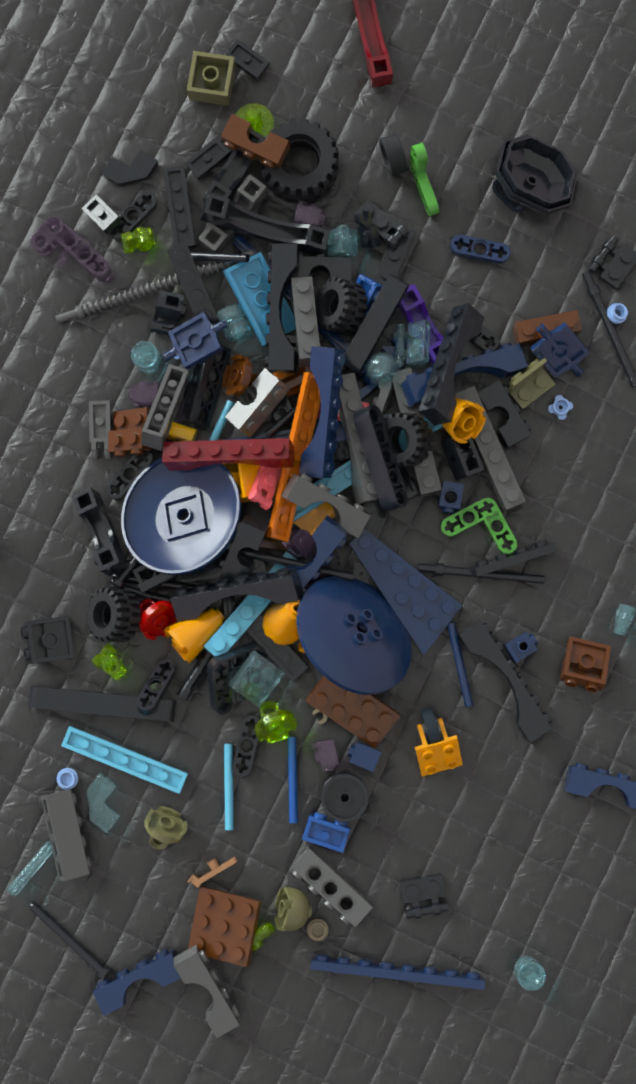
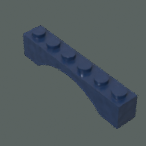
[401,343,528,408]
[299,346,345,478]

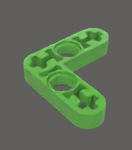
[409,142,440,217]
[440,498,517,554]

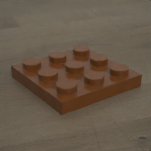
[188,886,262,967]

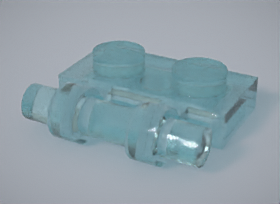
[393,320,430,367]

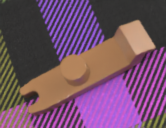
[187,856,238,888]

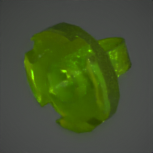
[235,103,274,137]
[254,701,298,743]

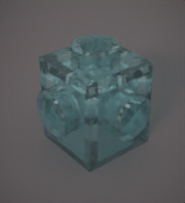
[328,225,358,258]

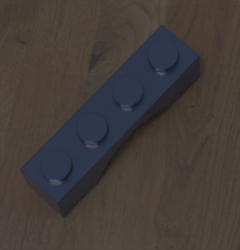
[285,515,347,598]
[564,763,636,809]
[93,949,181,1016]

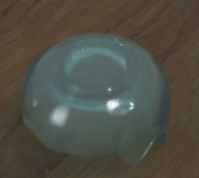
[365,352,399,384]

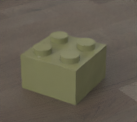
[187,51,236,106]

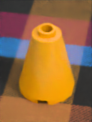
[441,397,486,443]
[262,600,300,645]
[164,608,224,664]

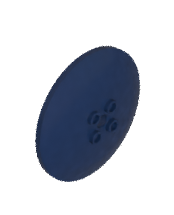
[121,458,241,575]
[296,576,412,695]

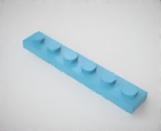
[204,551,297,657]
[61,726,188,794]

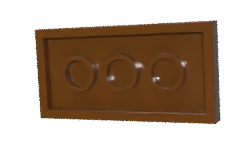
[306,676,400,749]

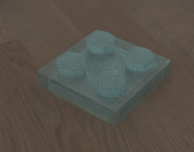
[228,650,285,708]

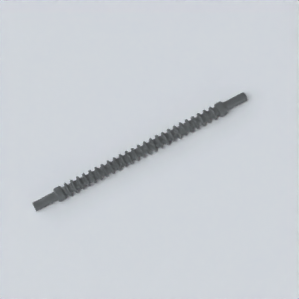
[56,250,254,323]

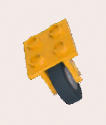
[415,708,463,777]

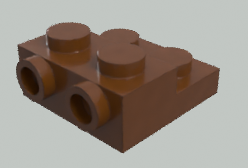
[108,407,152,457]
[560,636,611,693]

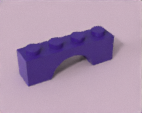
[398,284,443,366]

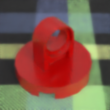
[139,599,177,640]

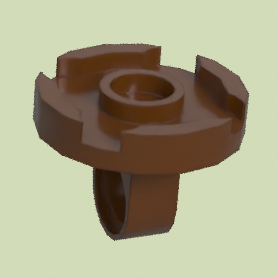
[222,354,258,397]

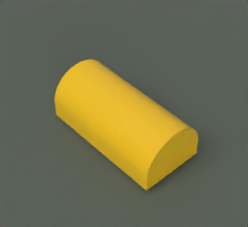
[167,422,197,442]

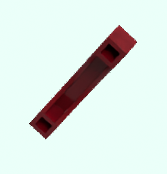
[353,0,393,88]
[162,438,295,471]

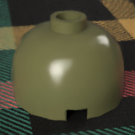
[274,887,312,931]

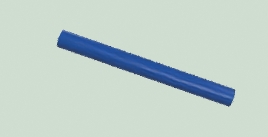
[288,737,298,823]

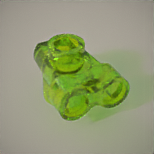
[120,227,155,254]
[92,644,127,681]
[252,922,276,952]

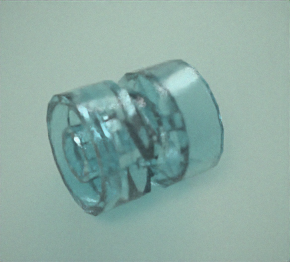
[216,304,252,342]
[131,341,161,374]
[514,956,546,991]

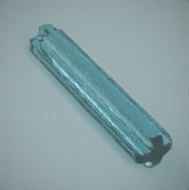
[7,841,53,896]

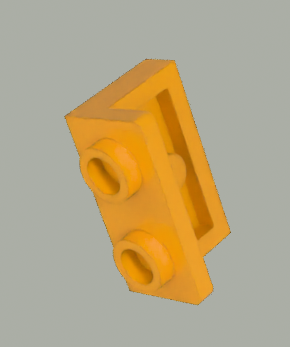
[293,502,335,538]

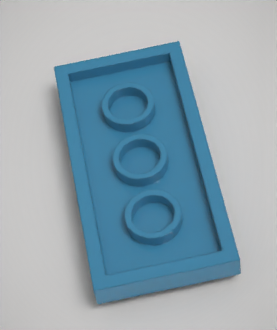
[223,252,296,346]

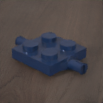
[162,312,228,369]
[531,322,590,378]

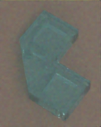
[87,773,121,833]

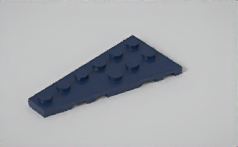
[349,529,462,656]

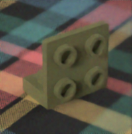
[508,358,555,411]

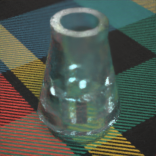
[613,603,636,636]

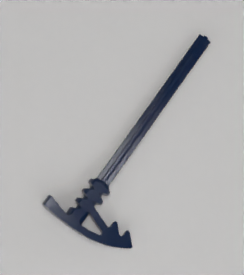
[232,235,407,402]

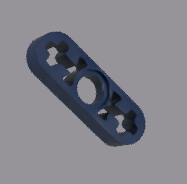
[450,235,510,264]

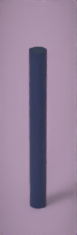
[447,623,474,708]

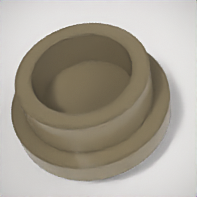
[307,919,329,941]

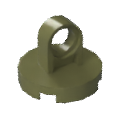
[144,806,188,849]

